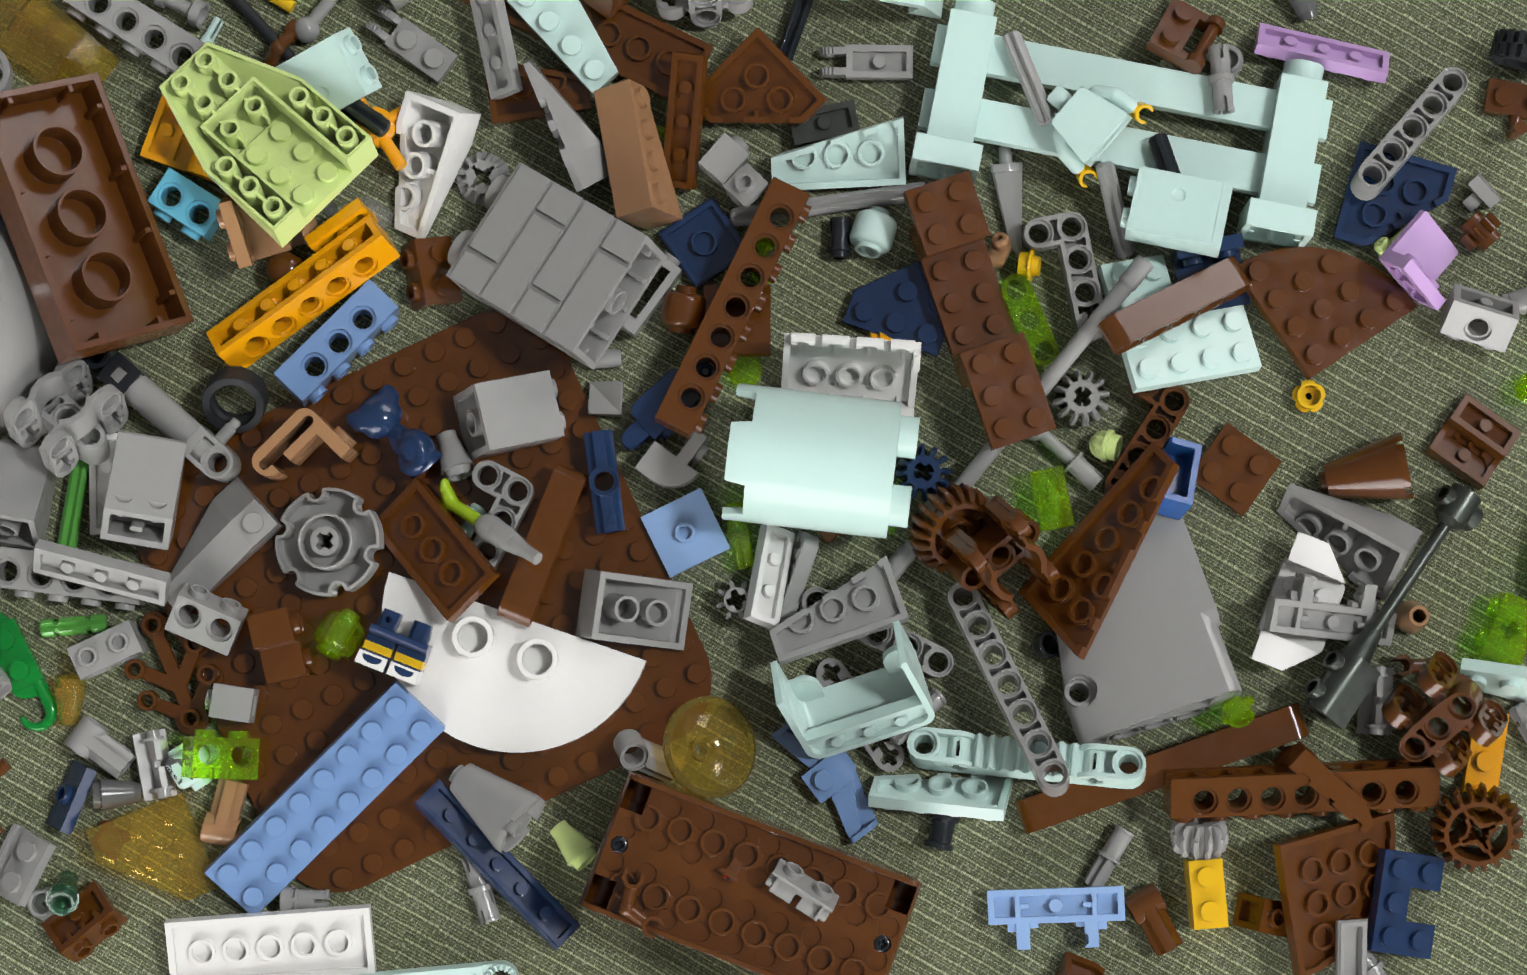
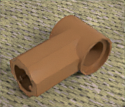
[200,777,249,847]

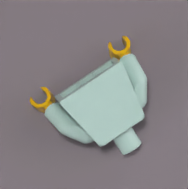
[1047,85,1153,188]

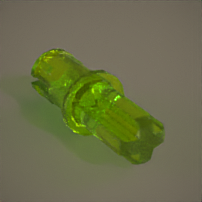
[722,502,754,570]

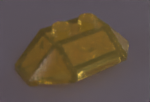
[0,0,121,83]

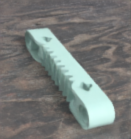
[907,727,1146,789]

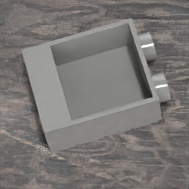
[446,162,667,370]

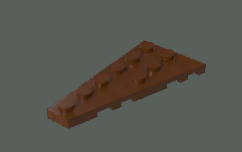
[1018,442,1180,660]

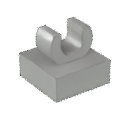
[1462,173,1502,212]

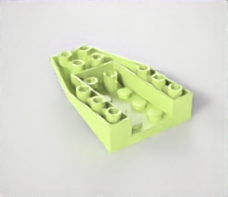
[159,41,379,248]

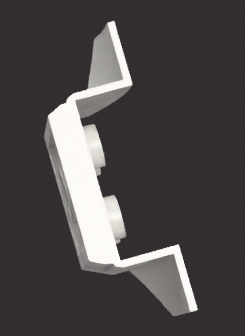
[1251,531,1345,671]

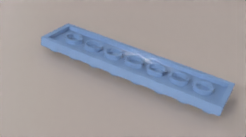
[204,680,445,913]

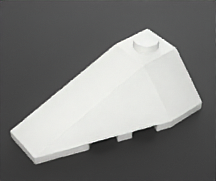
[394,90,481,239]

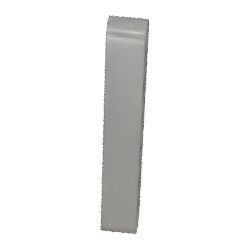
[947,582,1070,797]

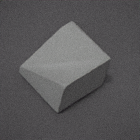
[588,381,624,417]

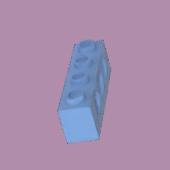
[273,279,400,407]

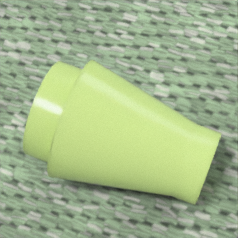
[550,820,597,871]

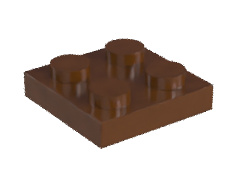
[1196,422,1282,517]

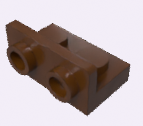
[41,881,128,962]

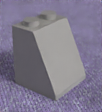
[453,370,566,461]
[0,439,57,550]

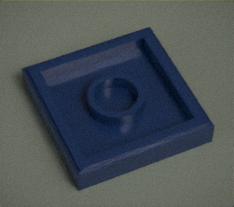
[658,197,742,289]

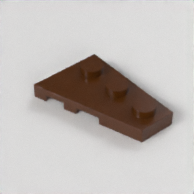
[484,64,592,126]

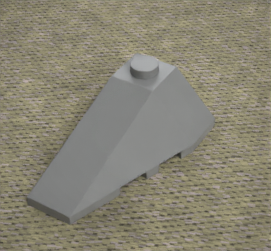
[523,60,609,192]

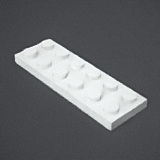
[164,904,377,975]

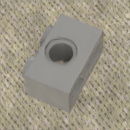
[1440,283,1519,353]

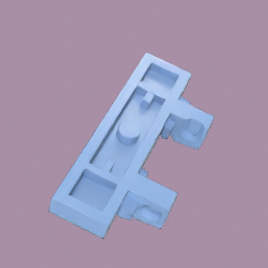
[987,885,1126,950]

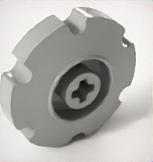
[275,487,384,597]

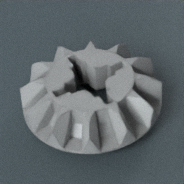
[457,152,510,205]

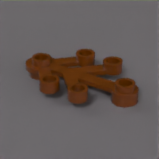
[124,611,220,735]

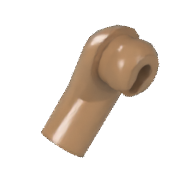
[988,232,1012,270]

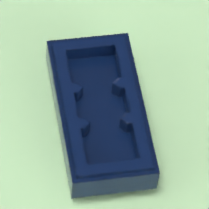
[47,760,97,834]

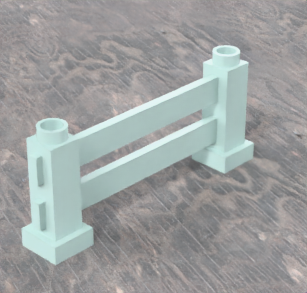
[908,0,1333,248]

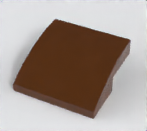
[704,285,771,356]
[1424,393,1521,490]

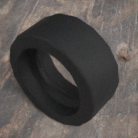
[201,366,269,433]

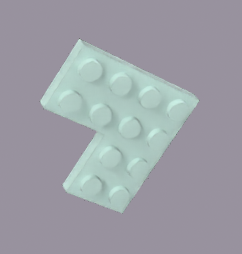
[1097,254,1262,393]

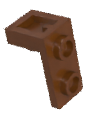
[1232,892,1287,938]

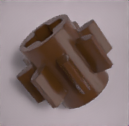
[1459,211,1501,252]

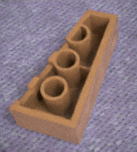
[594,79,683,230]

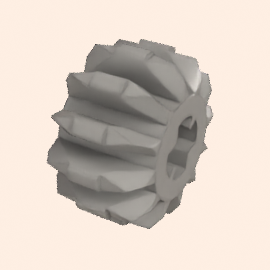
[1052,370,1110,427]
[1170,818,1229,860]

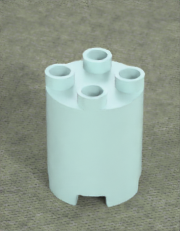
[722,383,920,539]

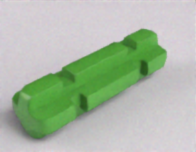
[40,614,108,637]

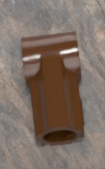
[1125,882,1183,956]

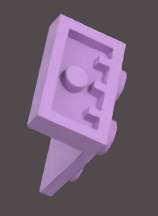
[1379,210,1458,311]

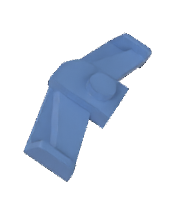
[770,723,878,844]

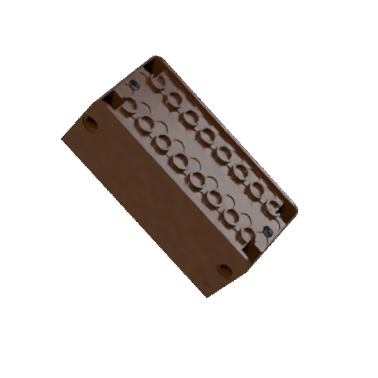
[578,770,923,975]

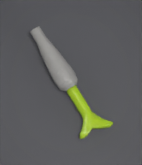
[439,478,543,565]

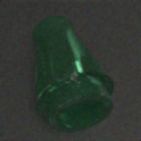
[45,871,80,916]

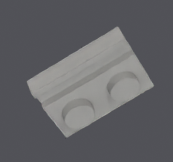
[0,823,56,907]

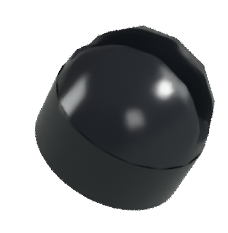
[1031,631,1059,659]

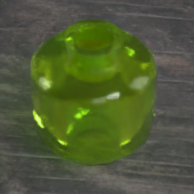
[314,608,365,661]

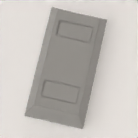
[1335,918,1368,975]

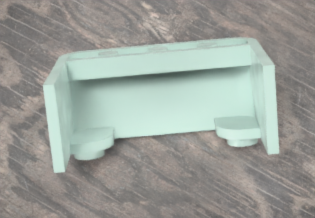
[770,620,935,759]

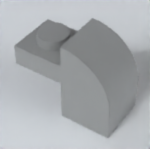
[635,432,709,489]

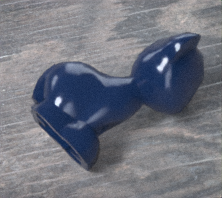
[346,385,443,479]

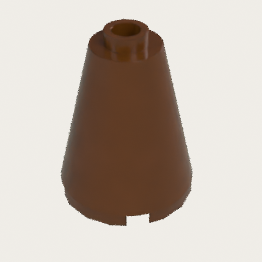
[1318,432,1414,500]

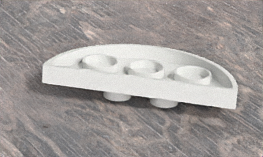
[382,572,647,753]

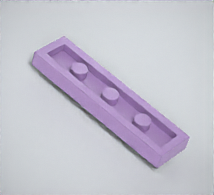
[1254,23,1390,84]

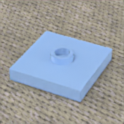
[640,488,731,578]

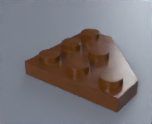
[703,27,829,124]

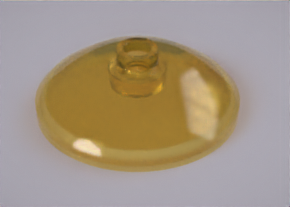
[663,696,756,798]

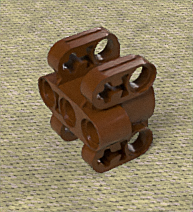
[943,494,1061,620]
[1381,651,1509,778]

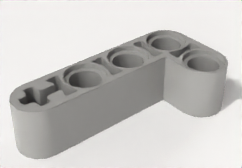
[1022,212,1103,344]
[472,460,535,595]

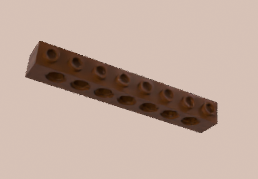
[654,177,812,439]
[1163,757,1440,823]

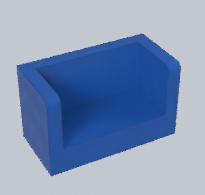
[1157,437,1202,520]

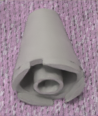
[449,763,545,853]

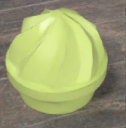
[1089,429,1123,463]

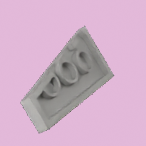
[769,555,909,665]

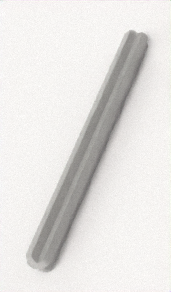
[730,181,926,227]

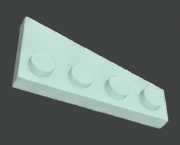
[505,0,619,96]
[771,116,906,190]
[1460,658,1527,704]
[868,772,1014,821]

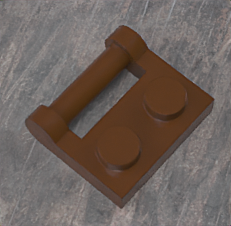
[1145,0,1226,74]

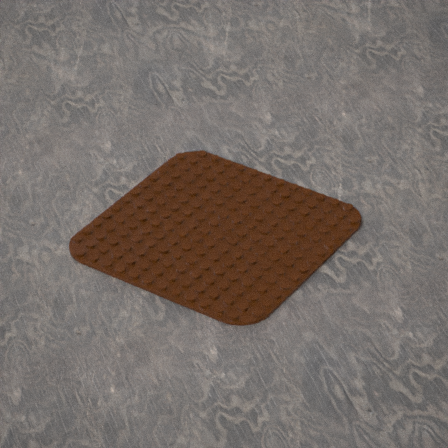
[135,310,712,892]

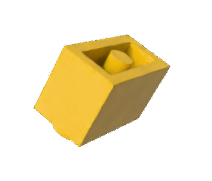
[1183,857,1229,930]

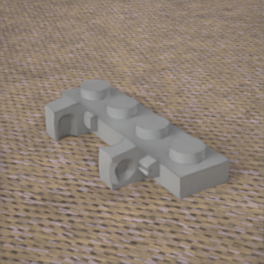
[1263,572,1397,646]

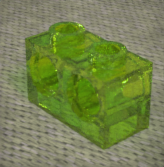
[181,729,260,780]

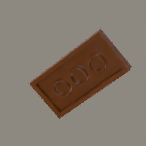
[378,478,500,623]

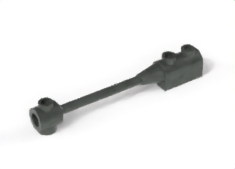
[1304,483,1484,730]

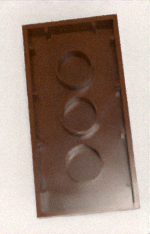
[0,72,194,364]

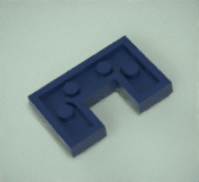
[1367,848,1444,959]

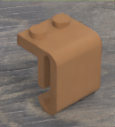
[216,195,318,269]
[252,408,359,481]

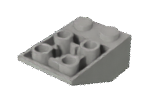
[100,430,187,550]

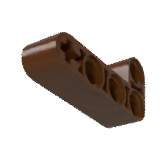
[1102,380,1190,495]

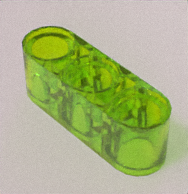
[1000,274,1059,369]

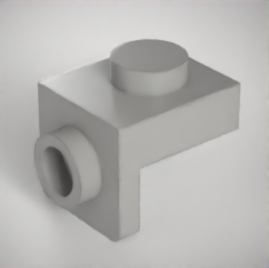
[723,163,769,208]

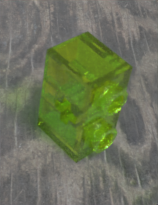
[1473,592,1527,666]

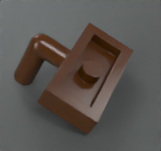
[1481,78,1527,140]

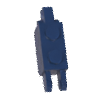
[621,362,715,451]

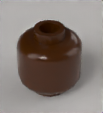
[660,285,706,335]

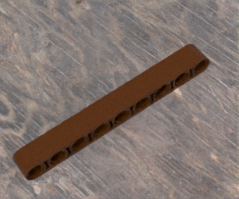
[1015,702,1310,834]

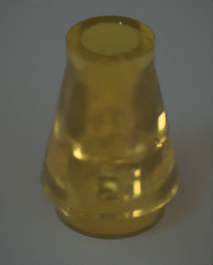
[53,674,87,725]

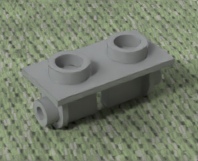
[1356,666,1394,735]
[131,729,178,802]
[764,858,839,922]

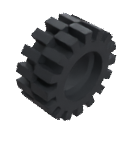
[1489,28,1527,73]

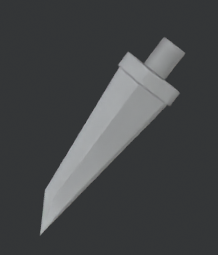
[990,147,1023,258]

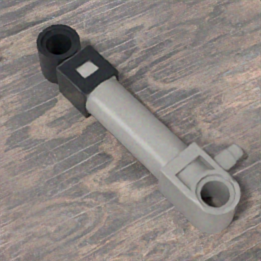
[81,349,242,483]

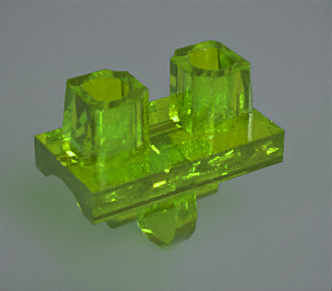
[1029,466,1075,532]

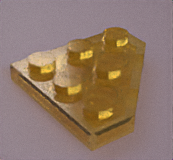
[85,793,220,901]

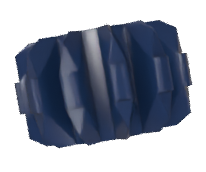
[894,444,952,502]

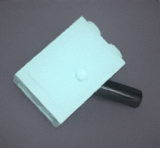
[275,27,391,137]
[1120,133,1234,258]

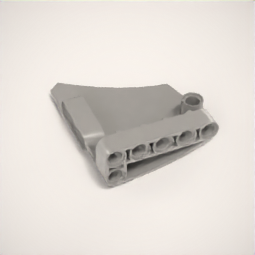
[1056,514,1242,745]

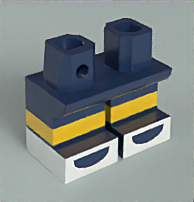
[354,608,433,685]

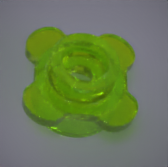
[1221,695,1255,728]

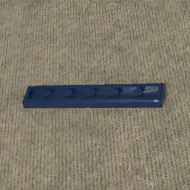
[413,779,581,950]

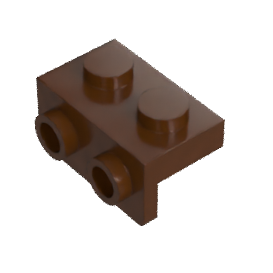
[400,236,463,311]

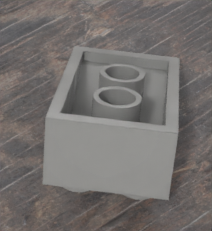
[575,568,693,651]

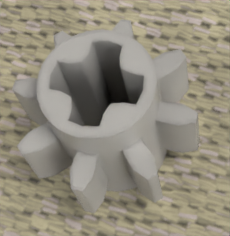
[716,580,748,621]

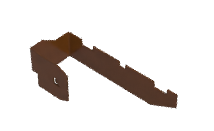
[1273,741,1374,834]

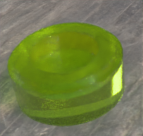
[728,356,762,387]

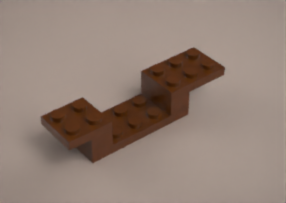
[903,170,1057,451]

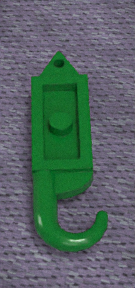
[0,612,58,732]

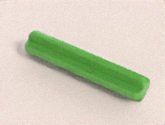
[57,459,89,548]

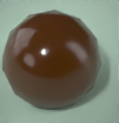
[266,251,304,285]

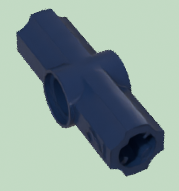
[583,430,626,535]

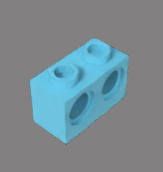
[148,167,221,242]

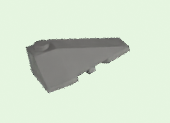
[167,477,284,612]
[1277,484,1423,601]

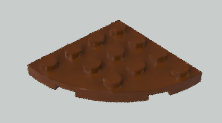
[1240,247,1417,381]
[1272,812,1396,975]

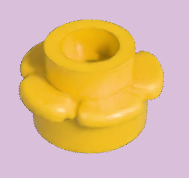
[1017,249,1041,282]
[1292,380,1326,413]

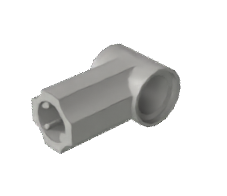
[64,714,136,779]
[613,729,683,784]

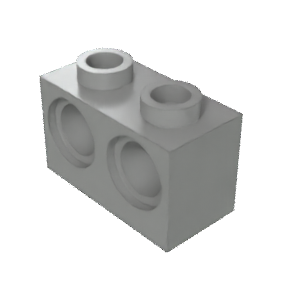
[164,582,249,656]
[66,620,150,680]

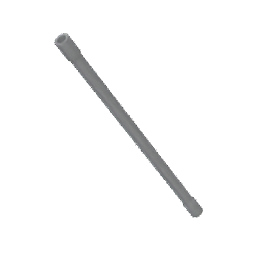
[888,255,1154,582]

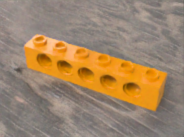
[206,214,400,368]

